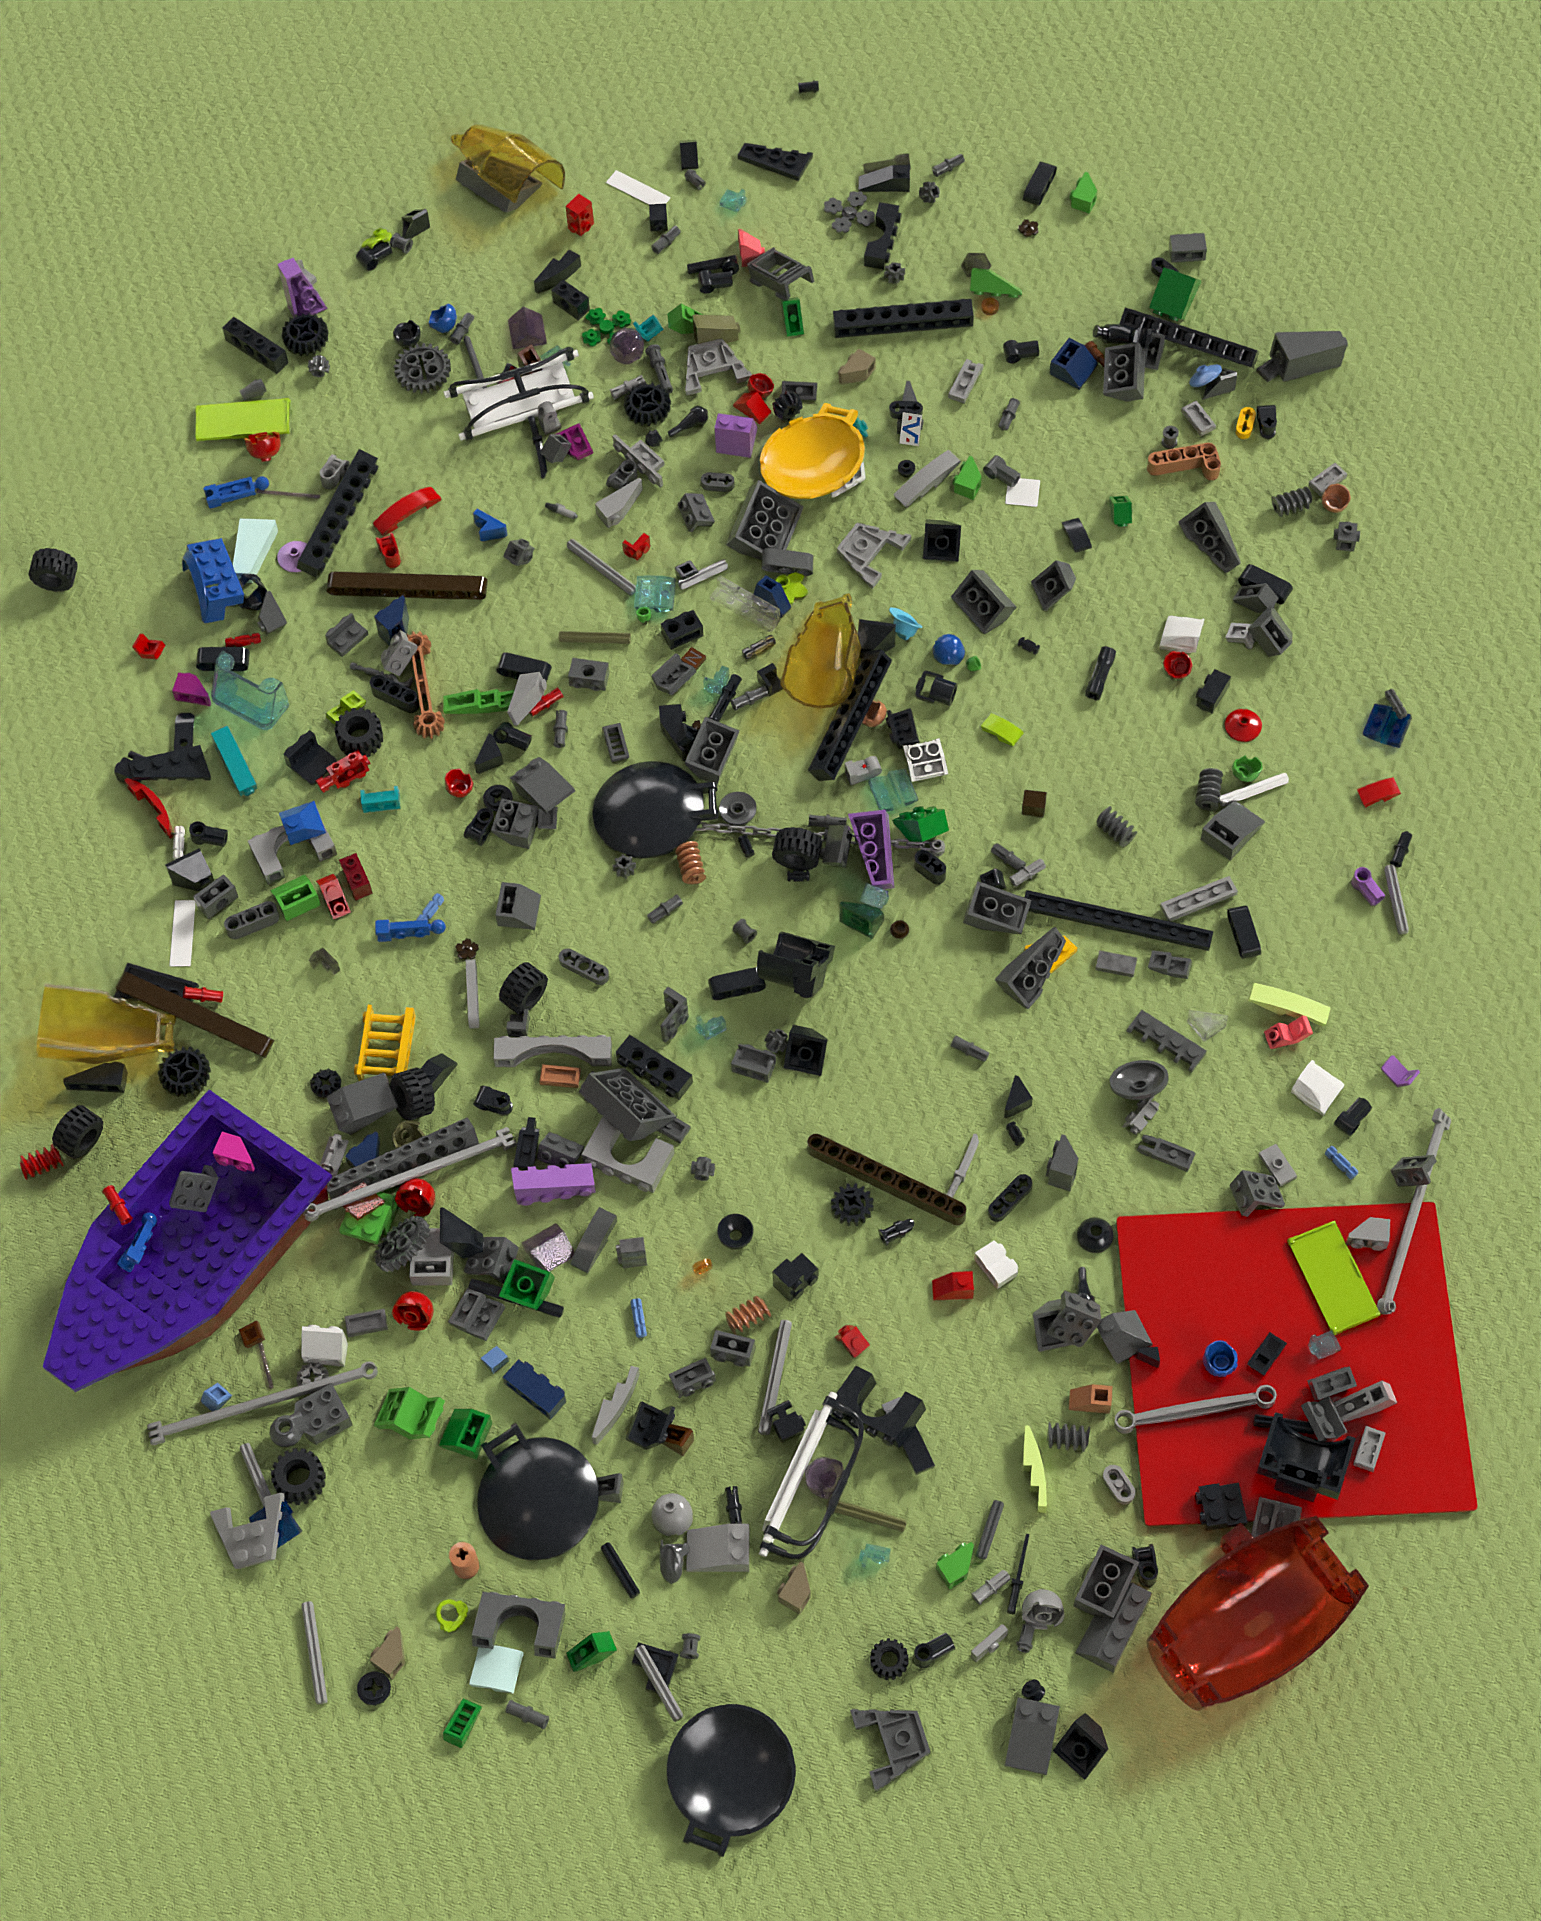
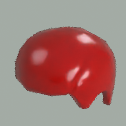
[747,373,774,399]
[1163,651,1193,679]
[444,768,473,798]

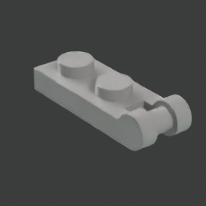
[948,359,984,404]

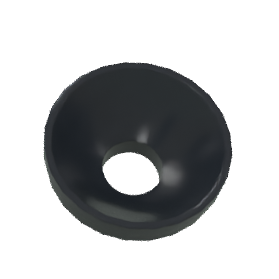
[717,1214,754,1249]
[1077,1217,1113,1253]

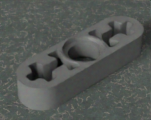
[559,948,609,985]

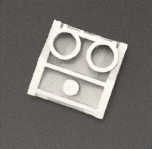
[1159,616,1205,653]
[903,738,948,782]
[1291,1060,1344,1116]

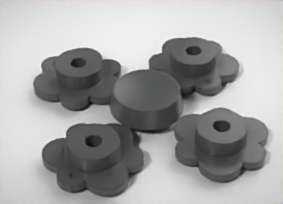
[824,191,875,233]

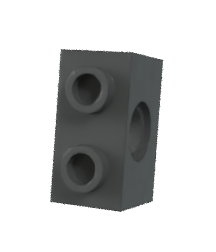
[568,658,610,691]
[193,874,239,919]

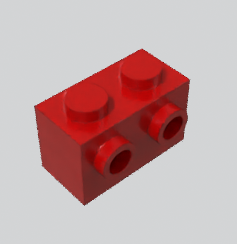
[565,194,594,236]

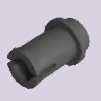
[684,169,706,190]
[1016,1624,1036,1653]

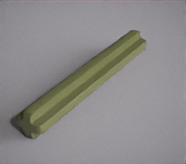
[559,631,631,644]
[826,1499,907,1532]

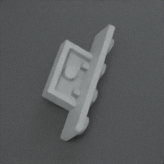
[612,434,665,488]

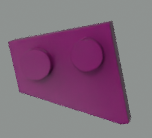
[557,423,594,460]

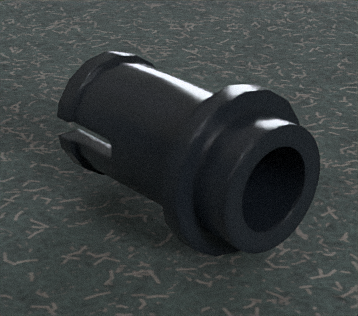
[798,79,819,94]

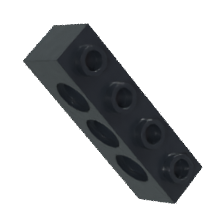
[222,317,288,374]
[616,1034,693,1100]

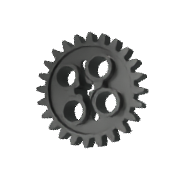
[394,343,451,394]
[374,1216,430,1272]

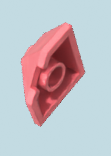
[738,229,765,267]

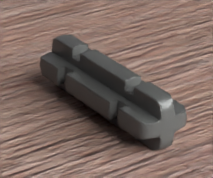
[1385,689,1407,719]

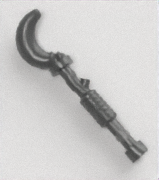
[350,662,413,688]

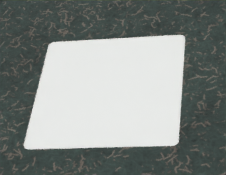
[1005,478,1040,507]

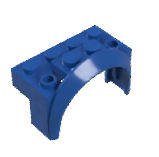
[182,538,244,623]

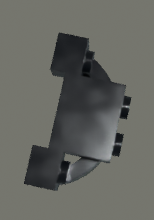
[757,932,835,998]
[1257,1412,1355,1503]

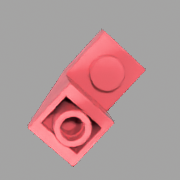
[1264,1016,1313,1049]

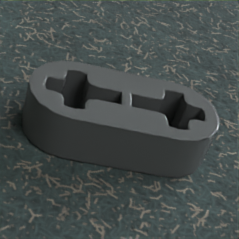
[701,472,735,492]

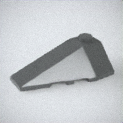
[1178,502,1241,573]
[994,927,1066,1009]

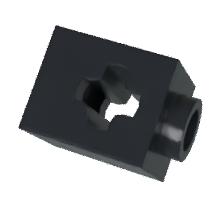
[649,203,668,232]

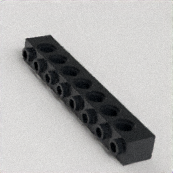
[833,299,974,338]
[1119,307,1259,369]
[297,449,379,578]
[808,649,892,781]

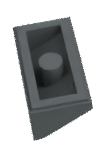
[782,381,818,400]

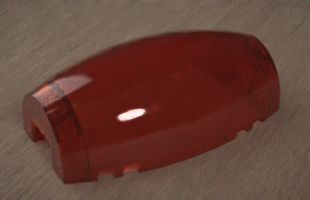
[1147,1516,1369,1711]

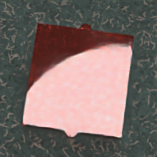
[341,1182,385,1221]

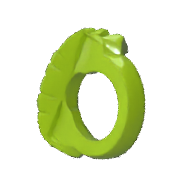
[435,1599,468,1633]

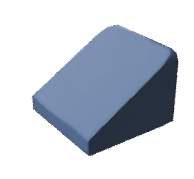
[481,1346,509,1374]
[201,1383,232,1411]

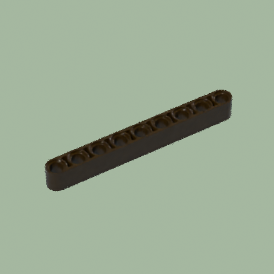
[326,571,488,600]
[115,971,275,1058]
[807,1134,967,1225]

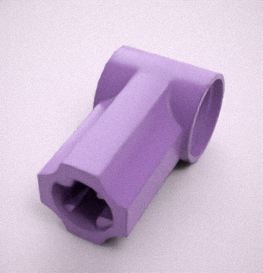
[1351,867,1385,906]

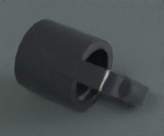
[915,670,958,706]

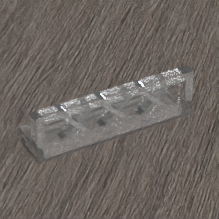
[710,576,780,633]

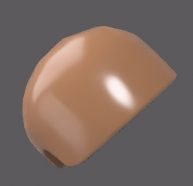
[1321,483,1351,513]
[862,700,887,727]

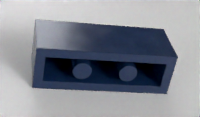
[503,1359,566,1420]

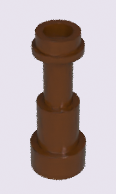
[1084,341,1105,367]

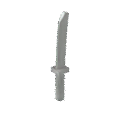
[946,1134,979,1198]

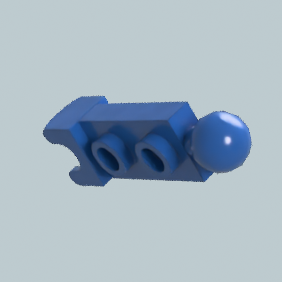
[203,476,269,508]
[375,919,446,942]
[117,1212,157,1272]

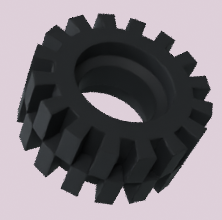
[870,1638,908,1680]

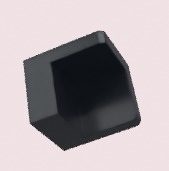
[757,663,784,697]

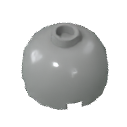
[651,1493,693,1536]
[1022,1589,1064,1630]

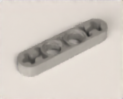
[466,959,480,1029]

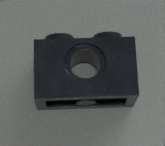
[551,280,590,321]

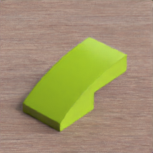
[326,690,366,726]
[981,713,1024,746]

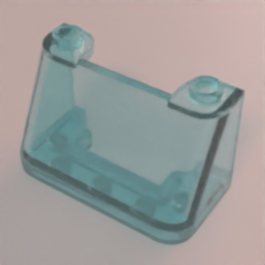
[211,651,289,730]

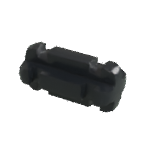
[1017,637,1040,655]
[738,835,754,858]
[787,870,810,882]
[1006,1121,1025,1146]

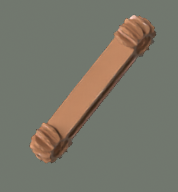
[406,631,445,739]

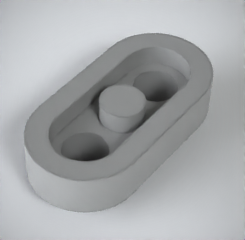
[1103,1465,1135,1505]

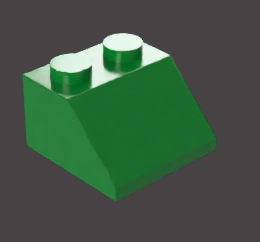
[499,1259,555,1310]

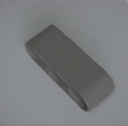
[761,548,814,576]
[224,901,279,940]

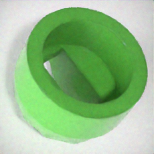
[636,607,651,623]
[966,655,981,671]

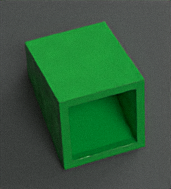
[1149,268,1202,322]

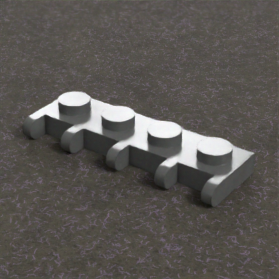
[1126,1010,1207,1073]

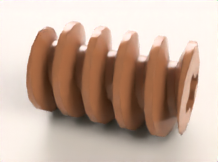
[676,841,706,885]
[725,1296,771,1335]
[449,1542,479,1579]

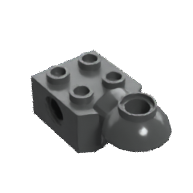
[269,1384,353,1447]

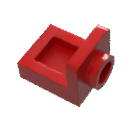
[622,533,651,561]
[132,634,166,659]
[835,1325,870,1358]

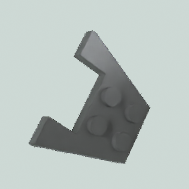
[850,1709,930,1792]

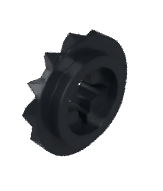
[483,785,513,812]
[310,1068,342,1098]
[357,1671,391,1706]

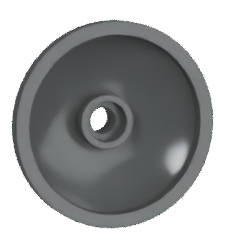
[1110,1060,1169,1100]

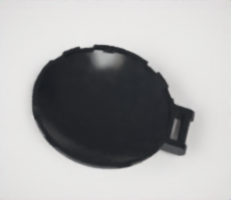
[592,761,719,858]
[477,1422,599,1561]
[667,1704,796,1857]

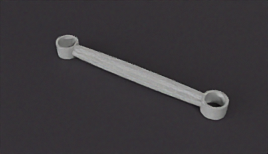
[1114,1385,1277,1434]

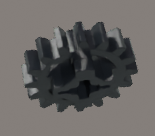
[831,1183,874,1226]

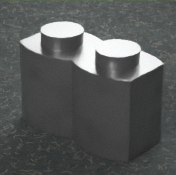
[616,1237,647,1268]

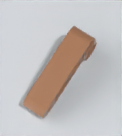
[1147,443,1221,480]

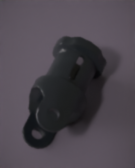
[878,1219,914,1246]

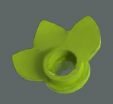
[361,228,392,248]
[775,573,808,604]

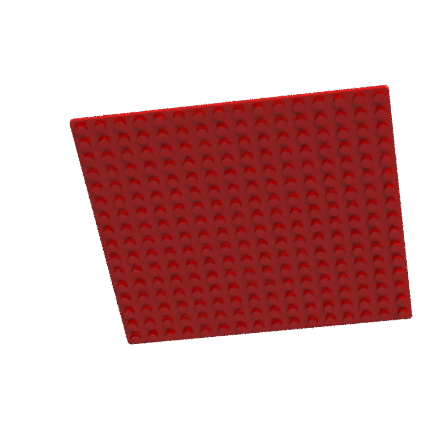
[1116,1202,1478,1526]

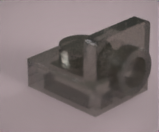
[961,253,992,277]
[309,947,340,975]

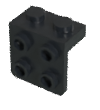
[283,730,337,785]
[625,1401,675,1450]

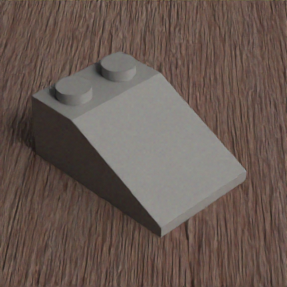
[687,1524,750,1572]

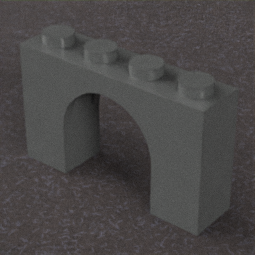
[472,1592,566,1659]

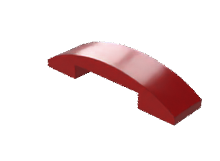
[373,487,442,537]
[124,778,173,839]

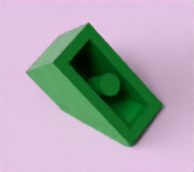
[780,297,804,337]
[1109,495,1132,527]
[566,1631,617,1672]

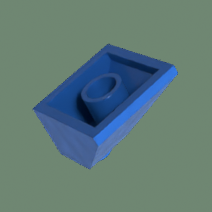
[279,801,326,845]

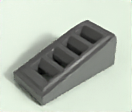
[602,723,630,762]

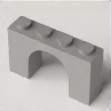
[248,822,337,885]
[582,1116,675,1193]

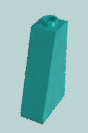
[211,725,257,796]

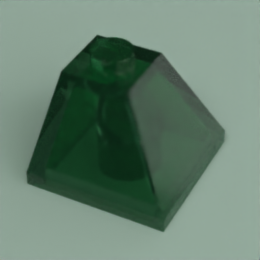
[839,901,884,939]

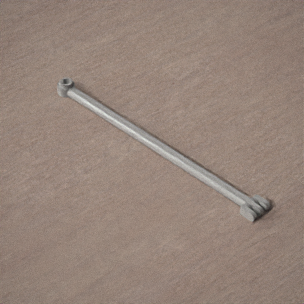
[1377,1108,1451,1314]
[303,1127,517,1221]
[147,1361,378,1445]

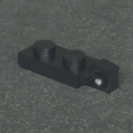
[513,1117,540,1170]

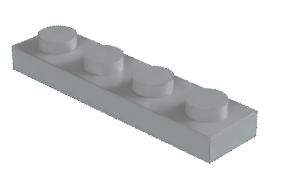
[1160,876,1238,921]

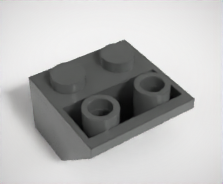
[1248,605,1293,657]
[491,799,538,849]
[495,882,541,930]
[1046,1134,1079,1191]

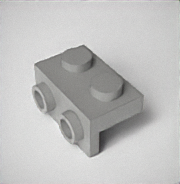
[381,630,418,676]

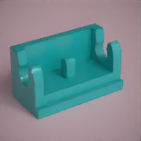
[360,786,401,813]

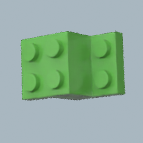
[339,1192,399,1244]
[373,1387,445,1439]

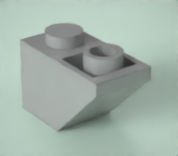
[1346,1217,1390,1250]

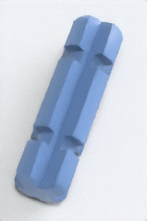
[416,893,444,922]
[1325,1146,1358,1179]
[630,1298,647,1338]

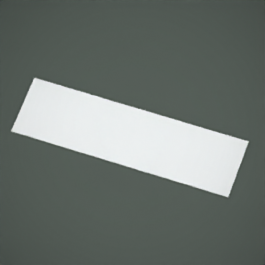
[606,170,671,204]
[170,900,196,966]

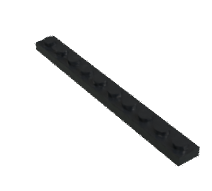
[1024,890,1214,951]

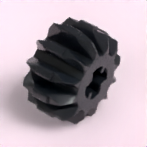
[772,391,803,421]

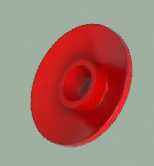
[1225,709,1262,742]

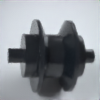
[1021,1679,1045,1701]

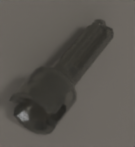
[863,153,911,174]

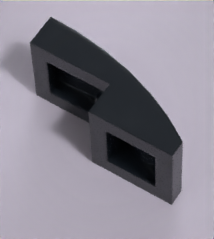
[1062,517,1092,553]
[1247,1332,1287,1376]

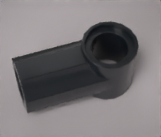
[356,241,393,271]
[697,270,733,294]
[1003,340,1039,363]
[493,722,532,751]
[189,821,228,847]
[1334,1097,1372,1136]
[913,1633,955,1668]

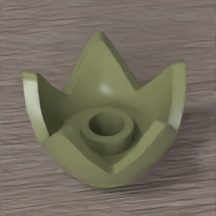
[392,1121,425,1149]

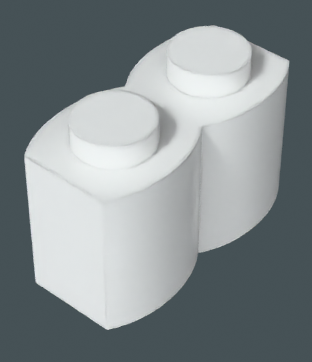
[974,1240,1018,1289]

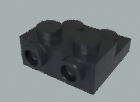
[1195,1483,1248,1531]

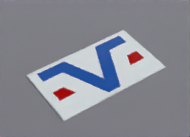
[899,412,922,446]

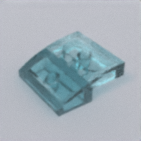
[634,575,676,612]
[868,769,918,812]

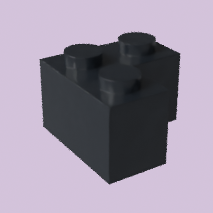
[772,1253,819,1302]

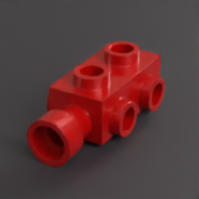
[316,750,371,793]

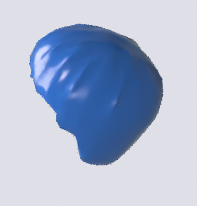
[429,304,457,333]
[932,634,965,665]
[1203,1341,1238,1377]

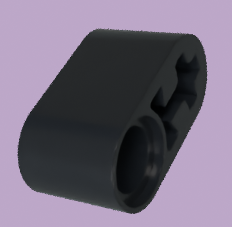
[914,850,946,884]

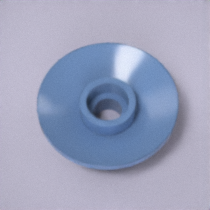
[1189,364,1222,387]

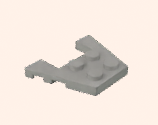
[685,338,752,396]
[837,523,911,589]
[210,1493,285,1569]

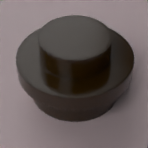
[890,920,909,939]

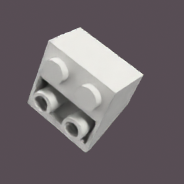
[302,1325,348,1366]

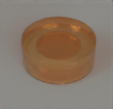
[981,298,999,315]
[692,1259,713,1274]

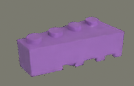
[277,258,328,318]
[848,810,894,890]
[511,1163,596,1206]

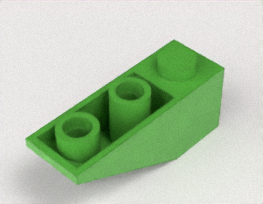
[970,268,1022,298]

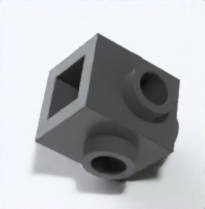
[1333,522,1360,552]
[503,539,535,566]

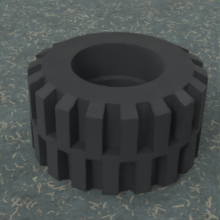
[28,548,78,592]
[335,708,383,757]
[772,827,823,871]
[499,962,548,1015]
[390,1067,435,1121]
[52,1105,104,1159]
[271,1448,326,1505]

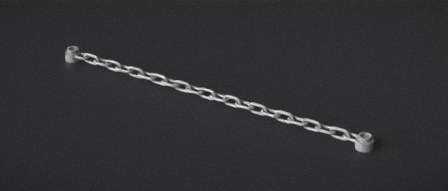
[695,822,945,856]

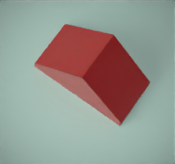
[733,392,771,424]

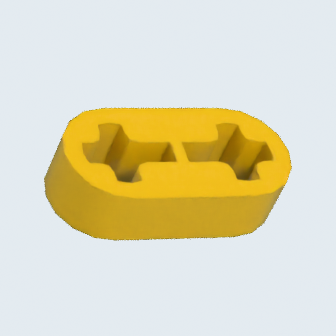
[1235,407,1256,439]

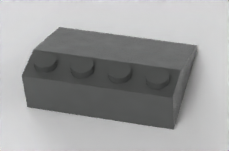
[455,150,542,213]
[726,480,804,560]
[579,1068,677,1141]

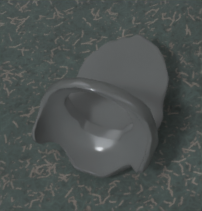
[659,1540,690,1584]

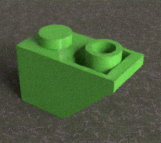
[1069,172,1097,214]
[667,303,703,334]
[953,456,981,500]
[936,1542,974,1590]

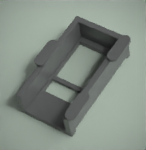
[747,247,815,301]

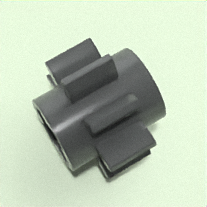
[919,182,940,203]
[884,262,905,284]
[308,355,330,377]
[612,854,636,879]
[764,1029,788,1053]
[691,1157,715,1181]

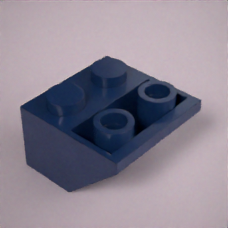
[1050,338,1098,390]
[374,595,409,646]

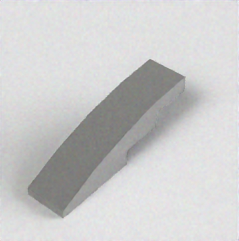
[893,450,961,508]
[592,1366,640,1444]

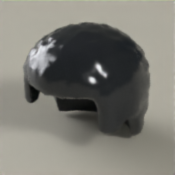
[393,320,421,348]

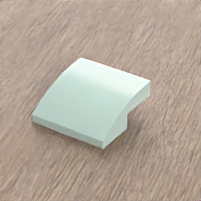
[469,1645,524,1693]

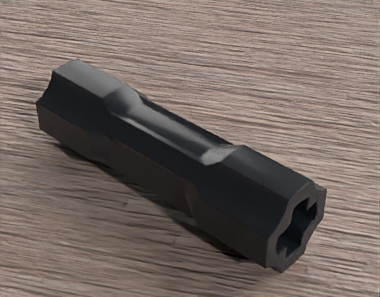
[1085,646,1116,701]

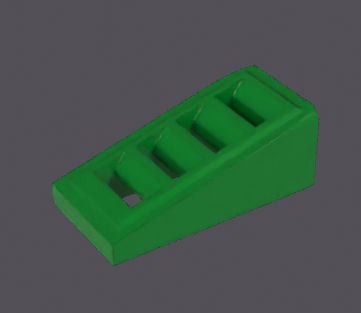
[443,1698,482,1748]

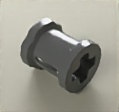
[390,233,413,254]
[1161,426,1179,449]
[732,919,757,944]
[680,1633,701,1659]

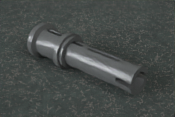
[645,344,673,394]

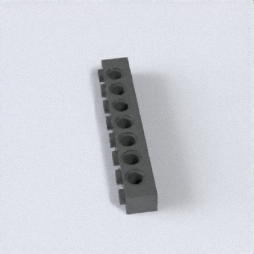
[327,1117,479,1210]

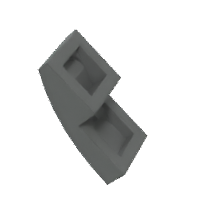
[1148,950,1192,979]

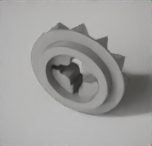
[296,1362,329,1394]

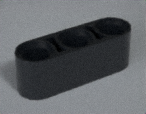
[1023,161,1057,206]
[1238,564,1293,604]
[196,647,250,671]
[496,652,552,683]
[370,675,419,713]
[1227,905,1261,959]
[708,967,766,1000]

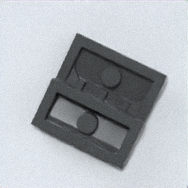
[448,1288,505,1341]
[1250,1497,1303,1549]

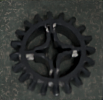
[281,312,329,356]
[624,381,671,427]
[158,1046,211,1098]

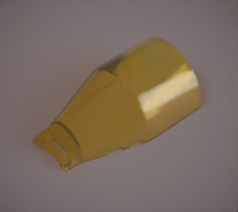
[451,124,565,203]
[780,593,861,709]
[36,984,176,1064]

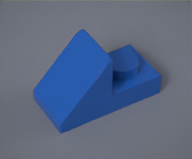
[473,508,508,541]

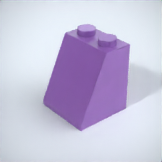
[715,413,758,458]

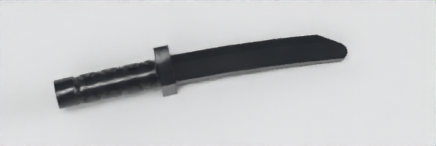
[528,416,547,479]
[1007,1533,1030,1615]

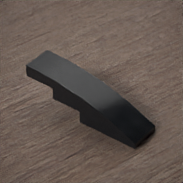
[881,1397,935,1475]

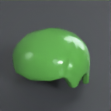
[1232,755,1263,782]

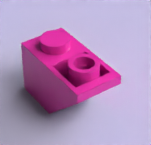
[213,1132,255,1172]

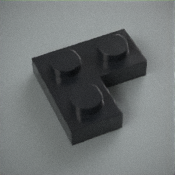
[632,1642,679,1694]

